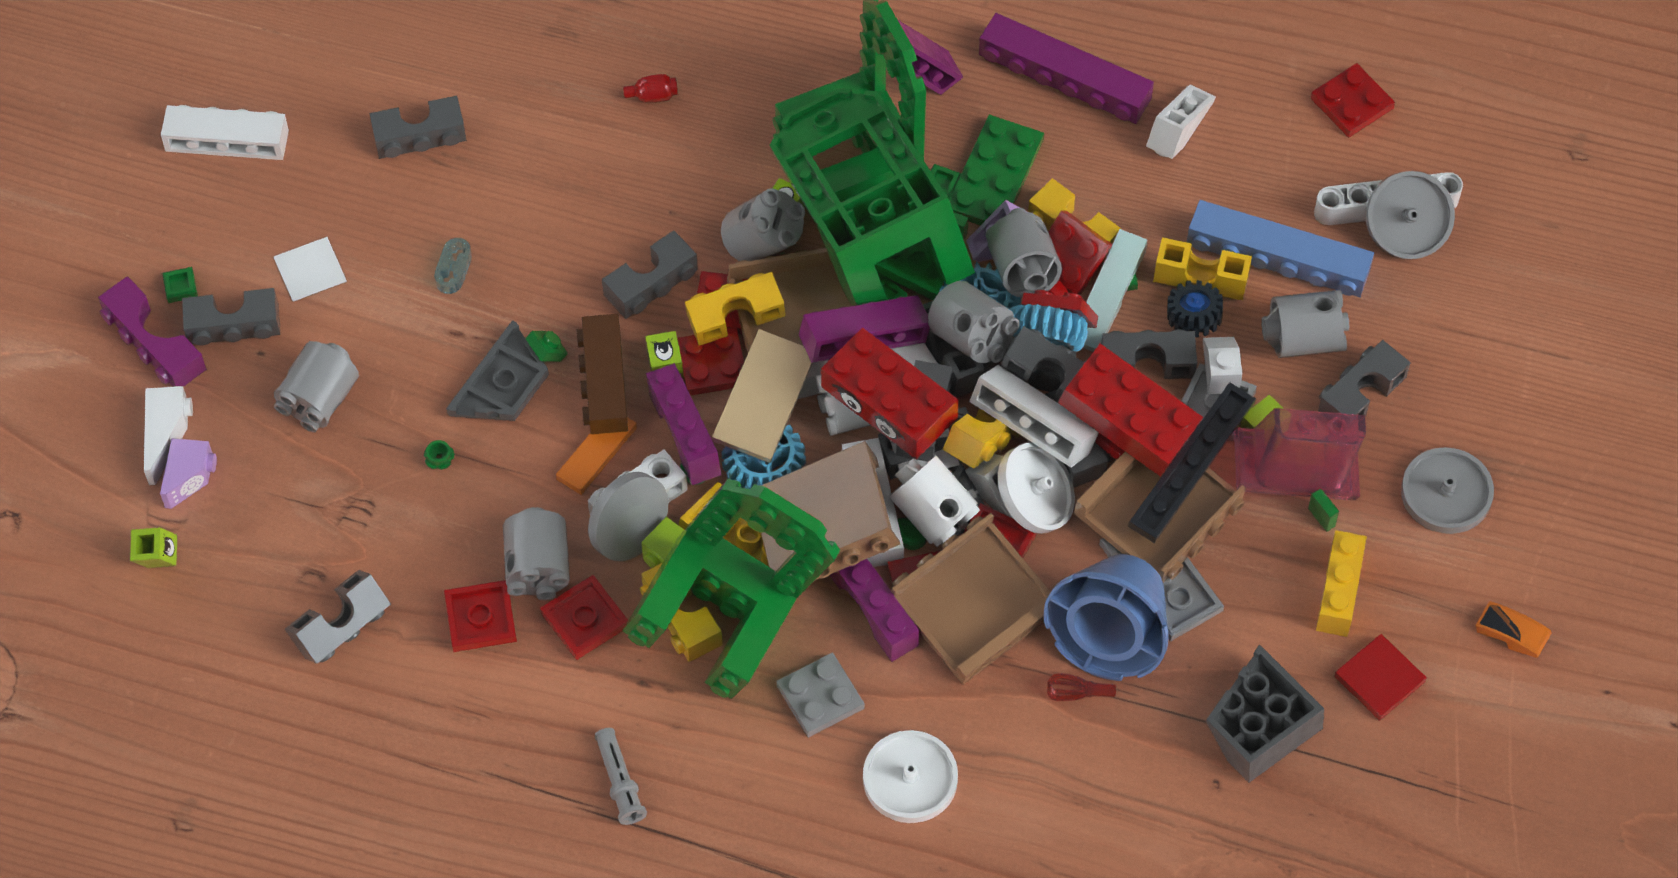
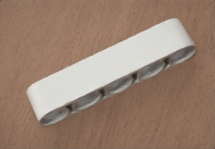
[1314,172,1463,225]

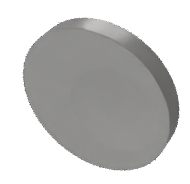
[1366,171,1455,259]
[1401,447,1494,534]
[588,472,668,561]

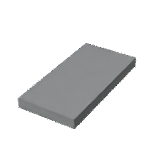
[1099,538,1224,641]

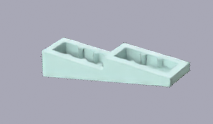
[1083,229,1148,352]

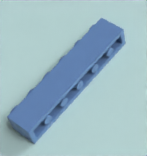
[1187,200,1374,298]

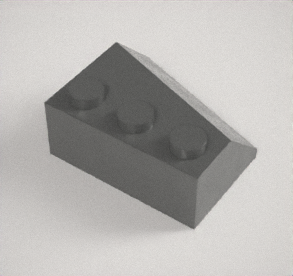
[1206,644,1324,783]

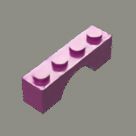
[98,276,207,387]
[646,363,721,485]
[829,559,919,662]

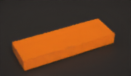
[556,417,637,495]

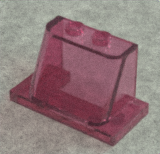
[1234,408,1366,500]

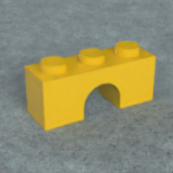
[1028,178,1121,263]
[1153,237,1252,300]
[685,272,786,346]
[942,408,1020,469]
[1316,530,1367,637]
[640,563,723,662]

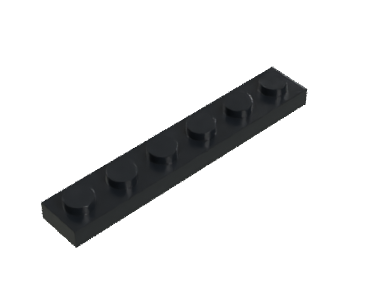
[1128,382,1256,544]

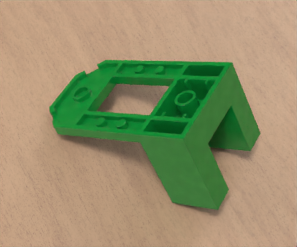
[772,0,926,202]
[769,88,975,306]
[622,479,840,699]

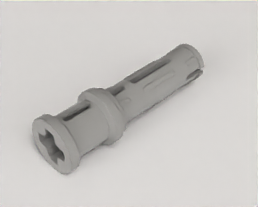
[594,728,647,825]

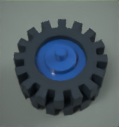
[1167,280,1223,337]

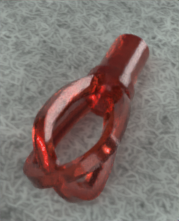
[1047,673,1116,701]

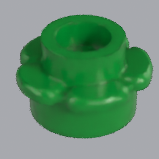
[424,440,455,470]

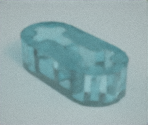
[434,238,472,294]

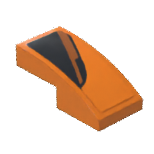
[1475,601,1552,658]

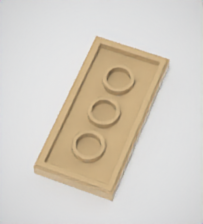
[712,329,813,463]

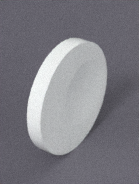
[998,442,1075,534]
[863,730,958,823]

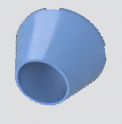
[1044,554,1169,681]

